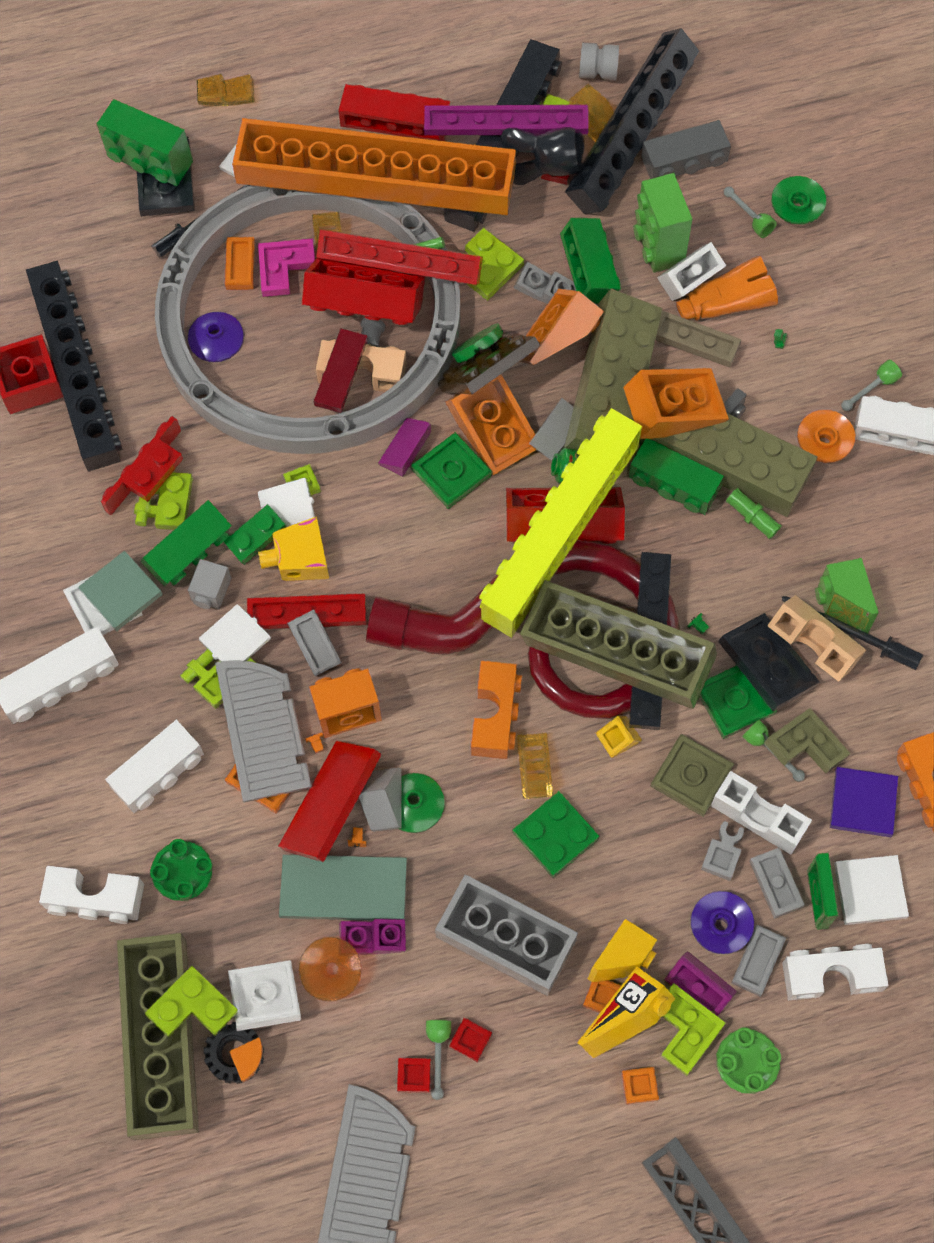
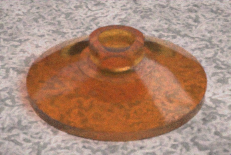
[299,937,362,1001]

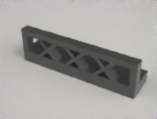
[642,1137,750,1243]

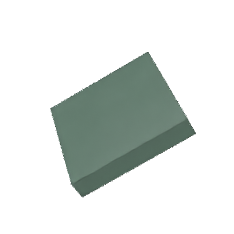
[78,551,163,632]

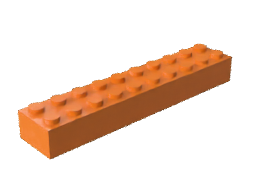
[232,118,516,215]

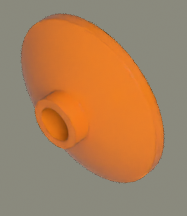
[797,410,855,463]

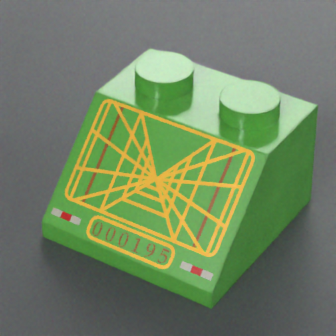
[815,558,879,633]

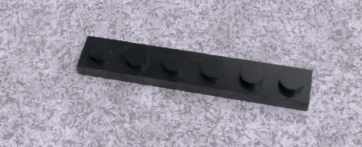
[629,552,672,730]

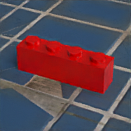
[338,84,450,141]

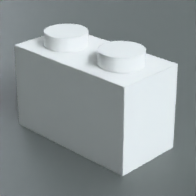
[657,242,726,301]

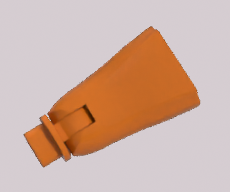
[676,256,778,321]

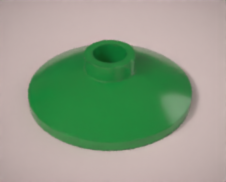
[771,176,826,225]
[399,773,445,833]

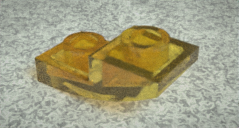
[196,74,255,106]

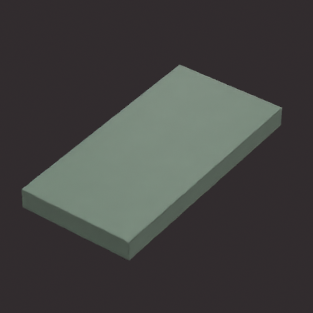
[279,855,407,921]

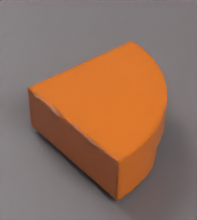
[229,1038,263,1083]

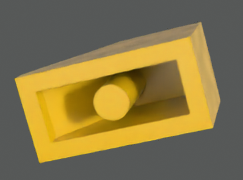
[587,919,657,982]

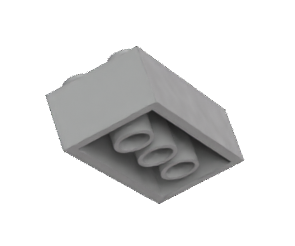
[435,874,578,996]

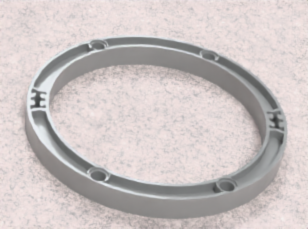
[155,185,461,454]

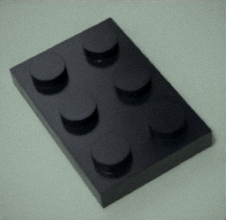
[137,136,195,217]
[718,613,820,712]

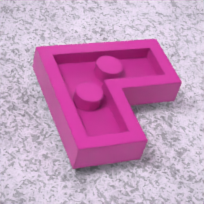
[258,238,315,297]

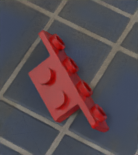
[101,416,183,515]

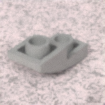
[513,262,576,304]
[529,398,574,461]

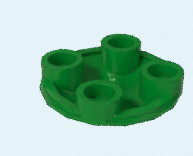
[150,839,213,901]

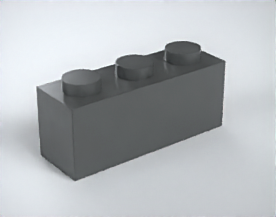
[641,120,731,179]

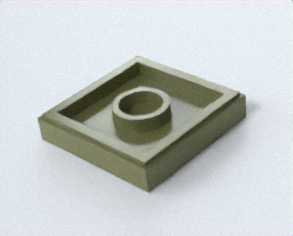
[650,734,734,817]

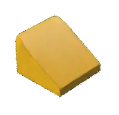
[596,716,642,758]

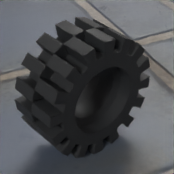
[203,1022,264,1084]

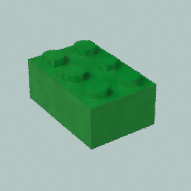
[96,99,193,186]

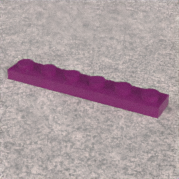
[424,105,588,135]

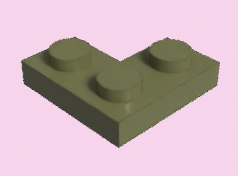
[764,708,851,774]

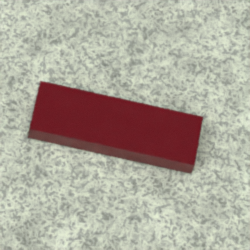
[313,328,368,413]

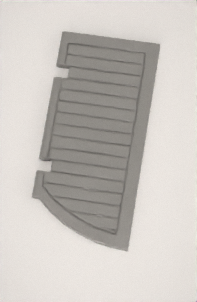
[215,660,312,803]
[318,1084,416,1243]

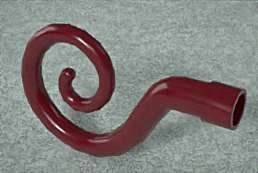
[366,540,680,719]

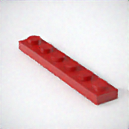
[316,229,483,285]

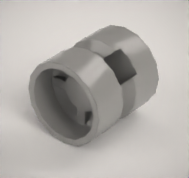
[579,42,619,81]

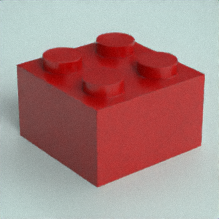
[0,334,63,415]

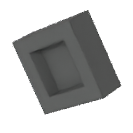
[724,388,747,419]

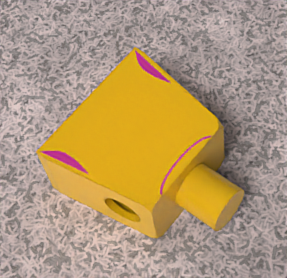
[258,517,329,581]

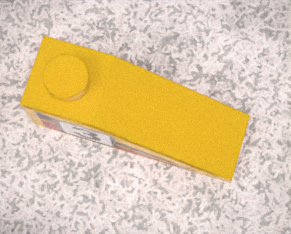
[577,966,675,1058]

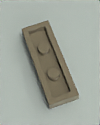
[655,310,741,367]

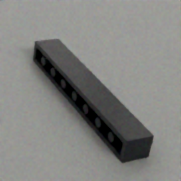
[444,39,562,232]

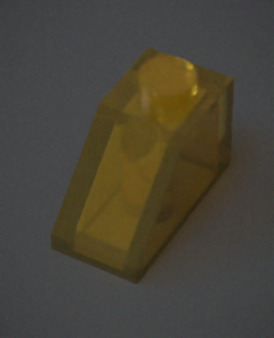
[569,84,614,142]

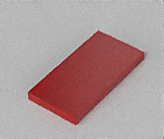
[278,741,382,862]

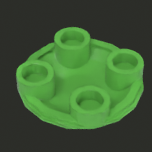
[716,1028,781,1094]

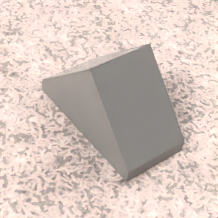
[359,767,401,832]

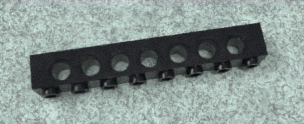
[565,28,699,214]
[26,260,123,472]

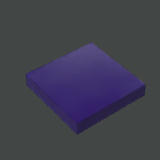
[830,767,898,838]

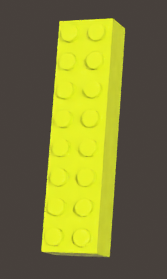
[479,408,642,638]

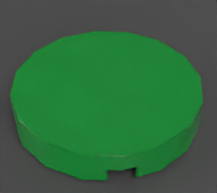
[451,323,504,363]

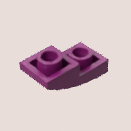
[339,919,406,955]

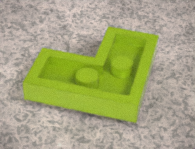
[465,228,524,301]
[145,966,238,1037]
[661,983,725,1076]

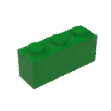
[560,218,621,304]
[629,438,724,515]
[140,500,232,587]

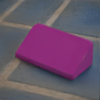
[378,418,431,477]
[664,951,737,1016]

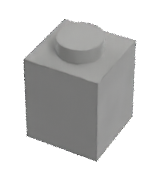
[188,559,232,609]

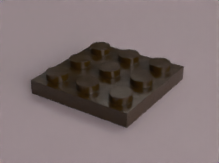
[438,335,540,394]

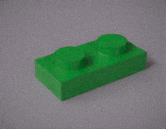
[224,504,287,565]

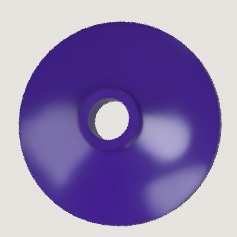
[188,312,244,362]
[691,891,754,954]

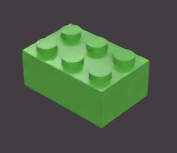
[633,173,693,273]

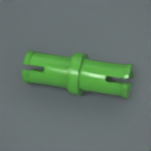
[726,488,782,540]

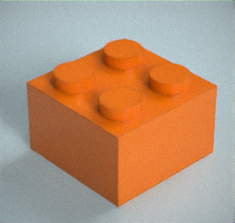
[309,668,382,738]

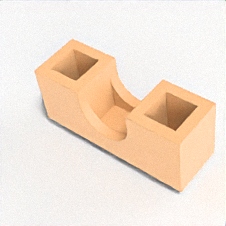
[316,339,407,392]
[768,595,867,682]

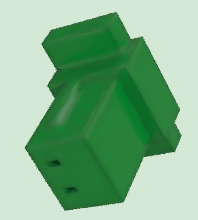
[774,329,788,349]
[687,613,709,634]

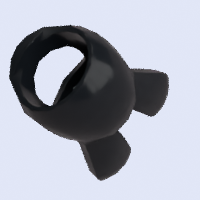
[501,127,585,185]

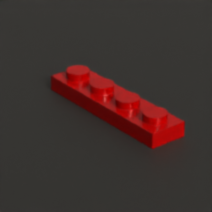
[247,593,366,629]

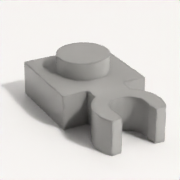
[701,821,744,881]

